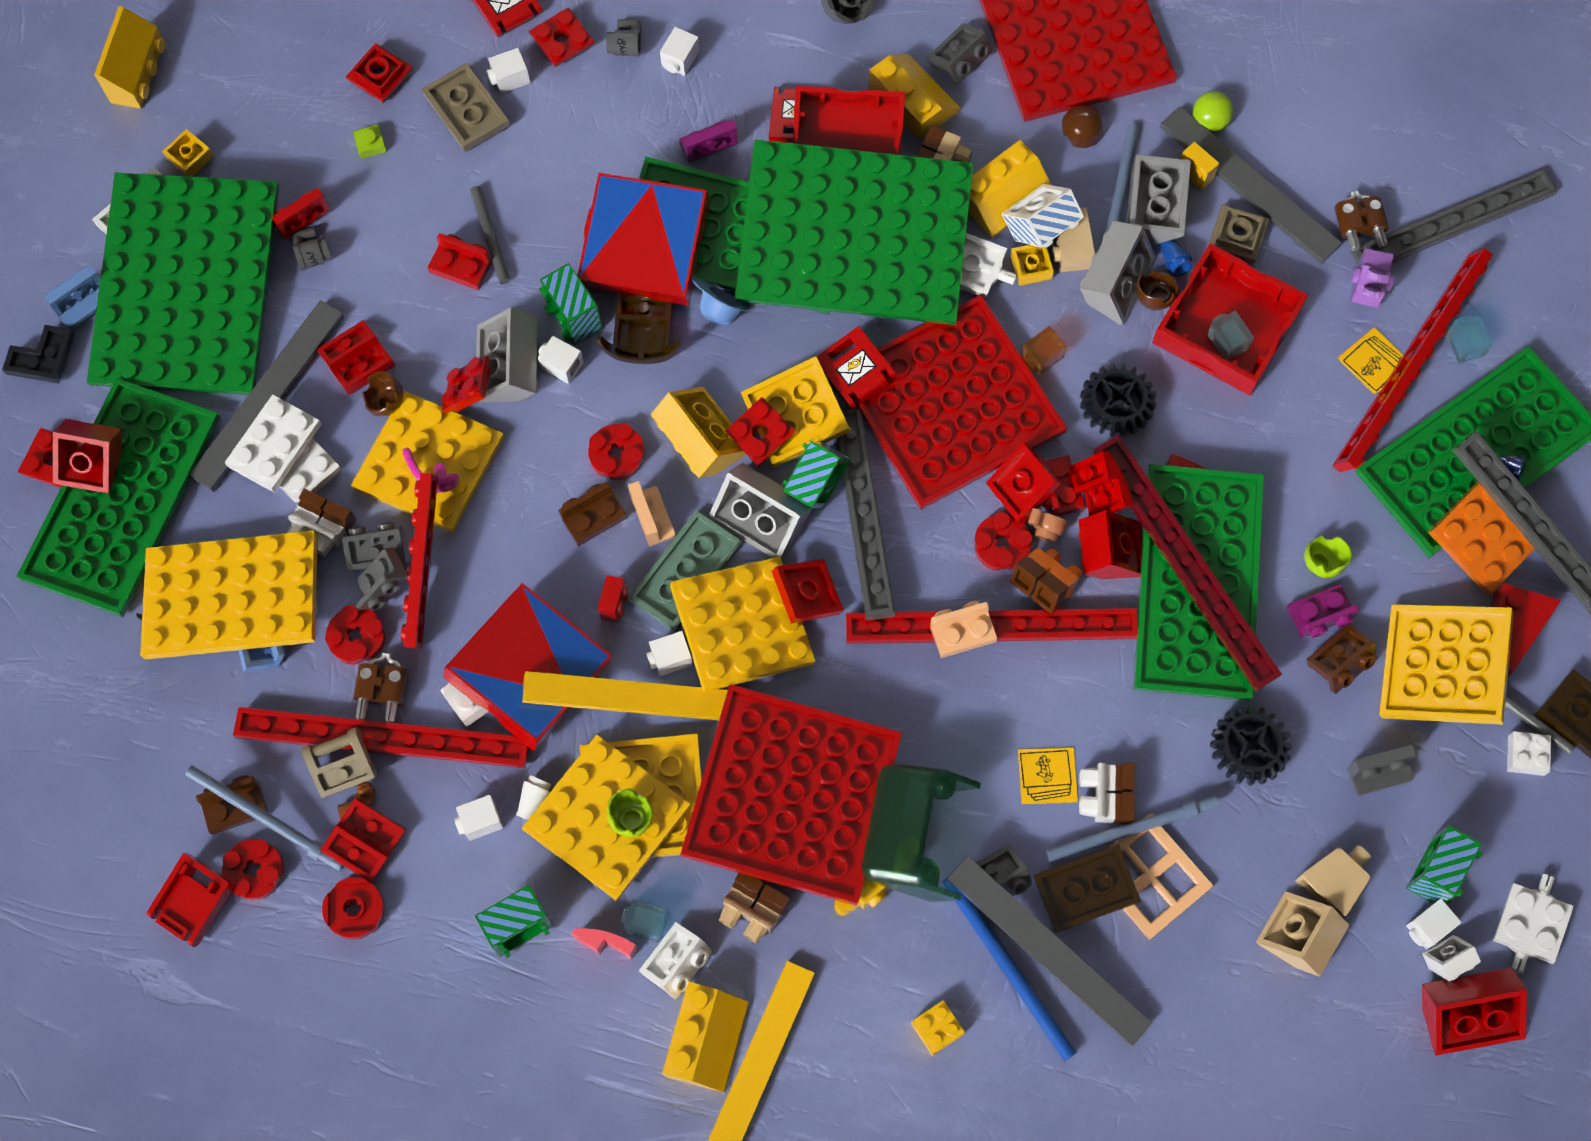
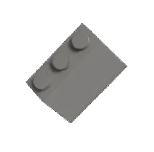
[1127,154,1191,246]
[1080,221,1156,325]
[476,307,538,403]
[708,462,812,559]

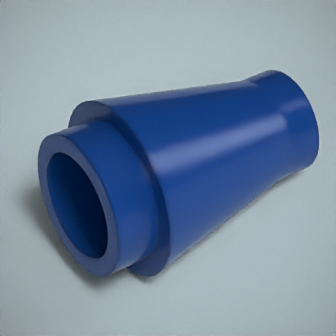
[1159,239,1193,276]

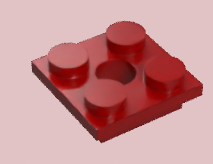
[529,7,595,67]
[346,43,413,103]
[441,355,491,414]
[725,397,796,467]
[17,428,62,488]

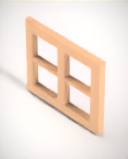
[1108,813,1213,940]

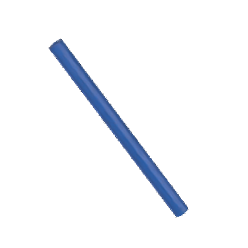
[942,877,1077,1062]

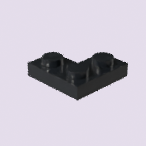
[2,325,75,384]

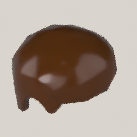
[1062,105,1103,148]
[1136,270,1179,311]
[362,371,404,416]

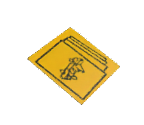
[1337,327,1403,395]
[1018,747,1078,804]

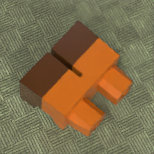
[1010,547,1082,614]

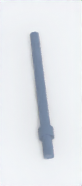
[1100,124,1139,246]
[185,765,343,871]
[1046,795,1220,861]

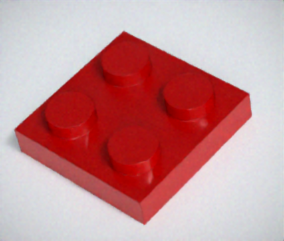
[986,442,1061,524]
[771,559,844,623]

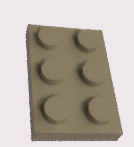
[421,63,510,152]

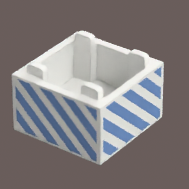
[1001,184,1084,248]

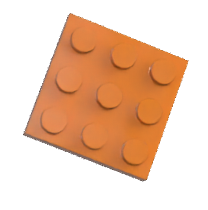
[1428,481,1534,595]

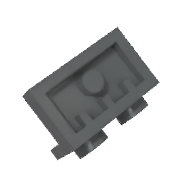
[928,23,992,85]
[342,522,406,571]
[356,547,408,611]
[1347,744,1416,796]
[976,844,1032,914]

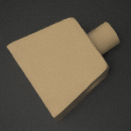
[1295,845,1371,918]

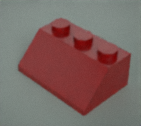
[1422,967,1527,1056]

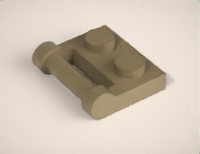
[302,727,378,799]

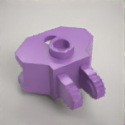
[1350,246,1394,308]

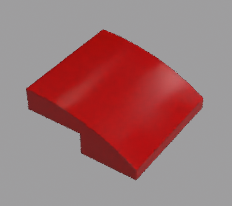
[316,320,396,395]
[1069,451,1134,516]
[320,797,407,882]

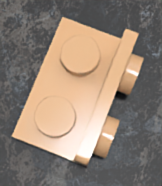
[628,481,675,547]
[930,601,997,658]

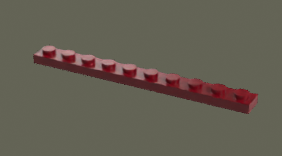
[1093,434,1282,692]

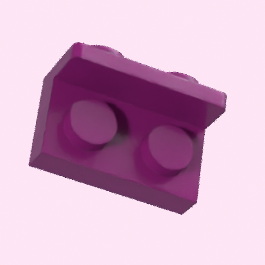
[679,119,738,163]
[1286,584,1359,638]

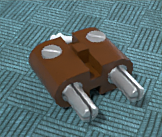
[1334,191,1389,251]
[353,653,409,723]

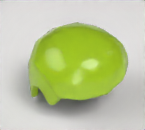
[1192,91,1233,132]
[1303,535,1353,579]
[606,788,654,838]

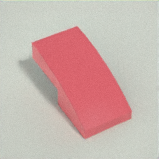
[571,928,638,959]

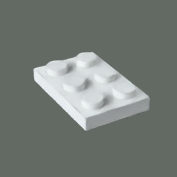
[225,394,322,493]
[279,438,342,505]

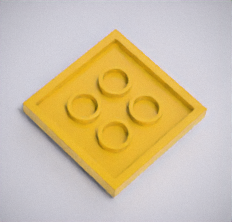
[741,356,851,467]

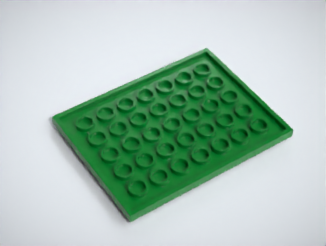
[735,139,973,325]
[87,172,280,395]

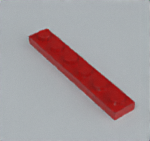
[401,473,438,649]

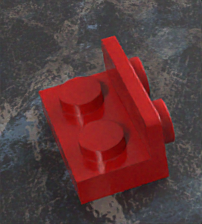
[271,187,330,240]
[427,233,492,291]
[1040,455,1085,517]

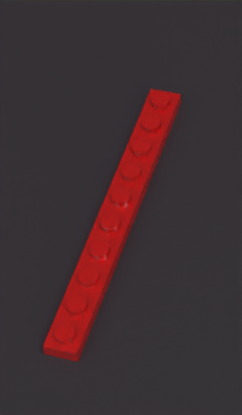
[1332,248,1492,472]
[846,608,1138,644]
[233,707,529,769]

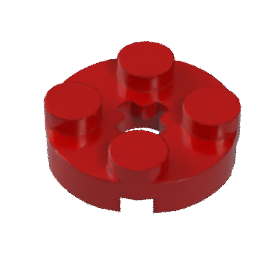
[588,423,645,481]
[974,512,1032,571]
[325,605,385,665]
[222,839,285,901]
[322,877,385,940]

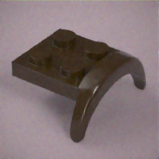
[597,294,681,364]

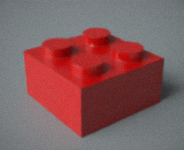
[597,575,629,623]

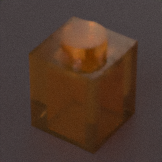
[1021,326,1067,376]

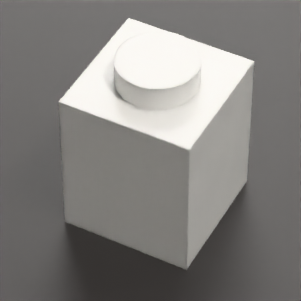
[660,27,700,76]
[486,48,530,94]
[537,336,584,384]
[646,631,693,676]
[454,795,503,841]
[1406,899,1462,950]

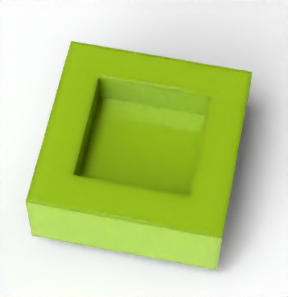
[352,124,387,159]

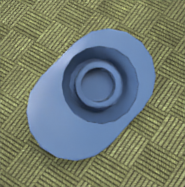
[691,277,750,326]

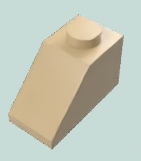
[1052,207,1095,272]

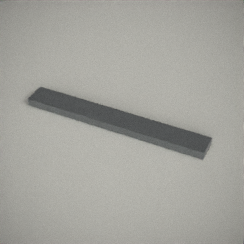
[1160,106,1341,264]
[1350,169,1557,265]
[190,300,344,492]
[837,408,895,621]
[1452,431,1591,615]
[947,856,1152,1046]

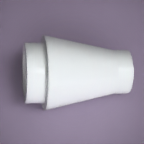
[516,775,551,820]

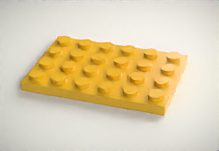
[140,530,318,660]

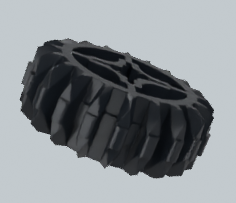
[1080,363,1156,438]
[1210,706,1292,786]

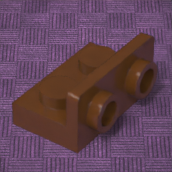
[558,482,627,547]
[1307,624,1377,694]
[196,775,268,835]

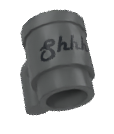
[606,19,641,57]
[291,227,332,271]

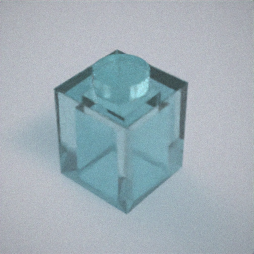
[1208,310,1254,361]
[1447,316,1492,363]
[621,899,669,942]

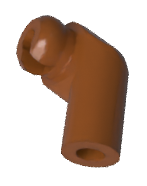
[337,781,376,819]

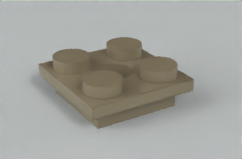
[1209,204,1269,263]

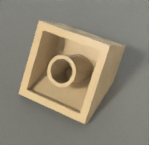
[1256,891,1349,977]

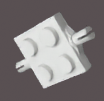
[960,233,1017,299]
[1492,874,1574,974]

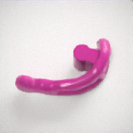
[403,447,460,493]

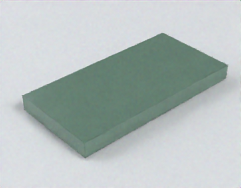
[628,510,743,632]

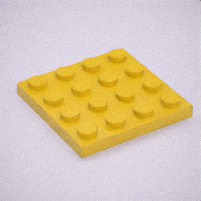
[351,391,504,533]
[670,556,815,692]
[1379,605,1514,725]
[522,734,691,902]
[580,734,702,858]

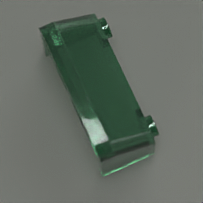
[862,763,981,902]

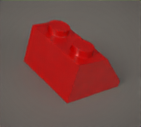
[53,419,122,493]
[1078,510,1143,579]

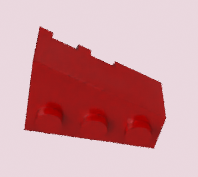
[1490,583,1561,676]

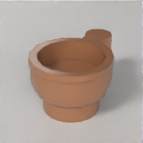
[1028,508,1068,543]

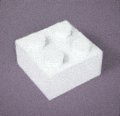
[1507,731,1551,776]
[1422,935,1481,981]

